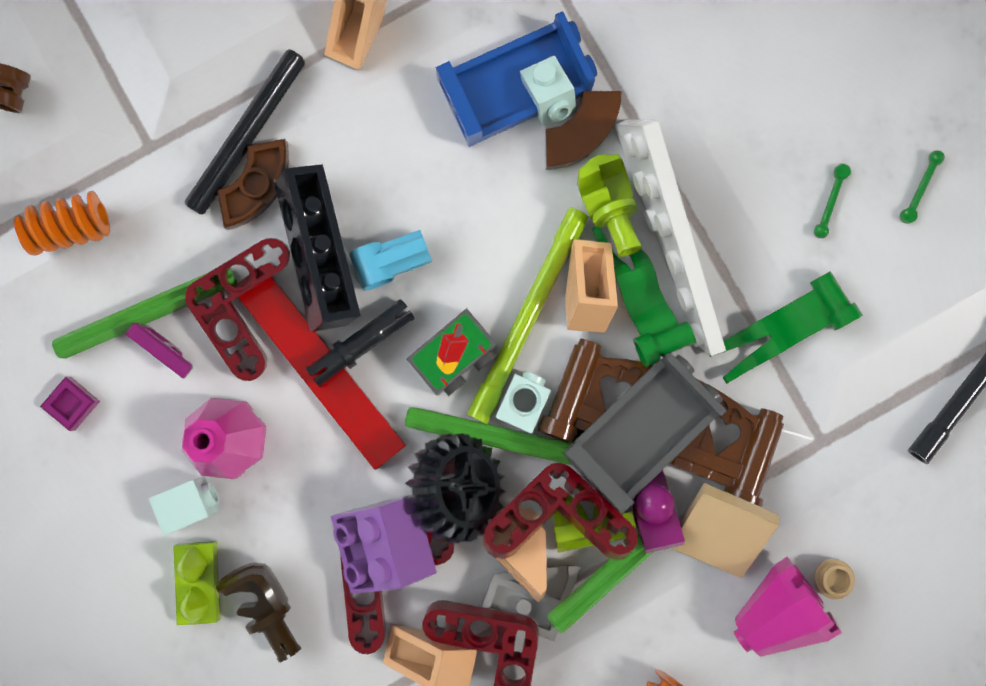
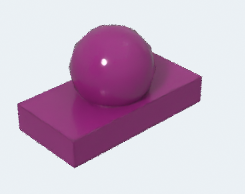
[631,470,685,554]

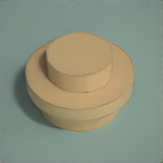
[814,559,855,599]

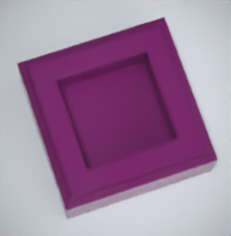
[40,376,100,431]

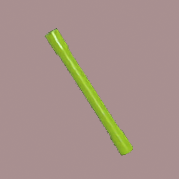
[467,207,589,424]

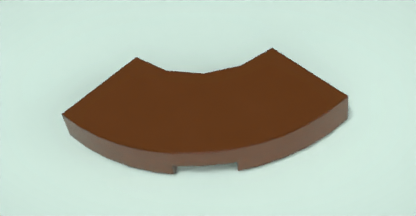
[545,91,622,170]
[217,139,289,230]

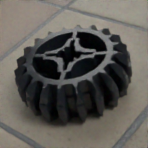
[404,433,506,543]

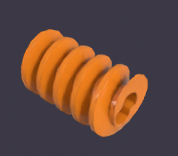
[14,191,110,256]

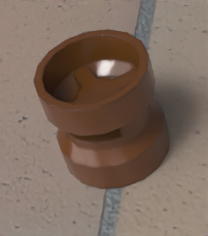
[0,63,31,113]

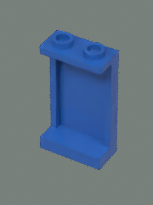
[435,11,597,147]

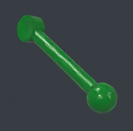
[900,150,945,224]
[814,164,851,239]

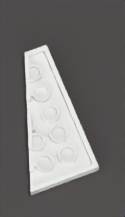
[614,119,726,356]

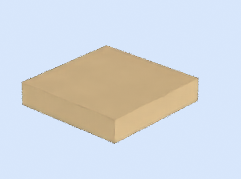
[672,483,779,578]

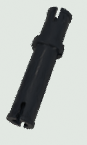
[304,299,415,388]

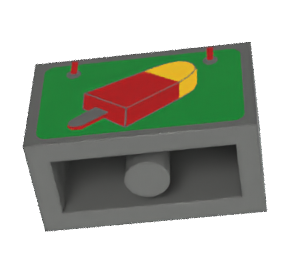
[406,308,497,397]

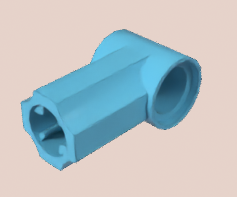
[349,230,432,291]

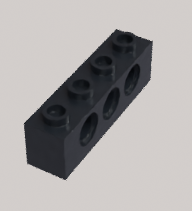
[274,164,361,333]

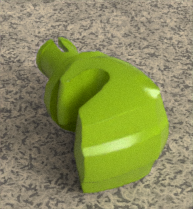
[577,154,642,257]

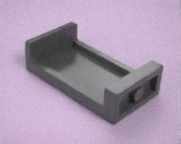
[561,353,727,514]

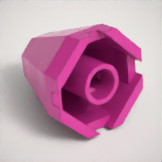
[181,398,266,479]
[733,557,842,657]

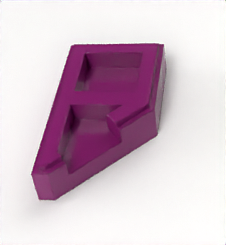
[125,323,193,379]

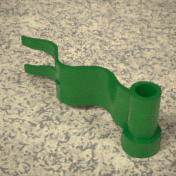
[592,227,696,368]
[709,271,863,384]

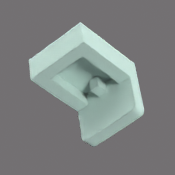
[520,55,576,126]

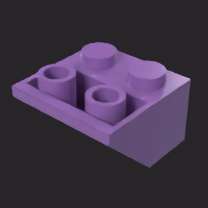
[331,495,437,594]

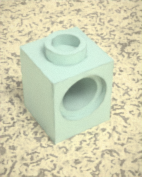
[495,371,551,434]
[149,477,219,536]

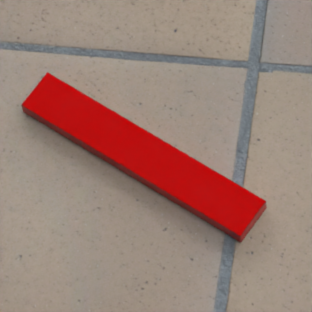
[235,265,407,470]

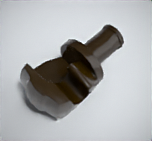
[216,562,301,663]

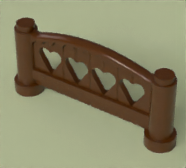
[537,338,784,507]

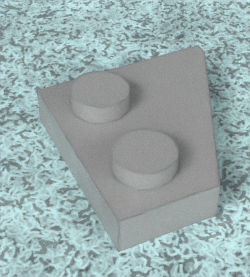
[481,565,580,641]

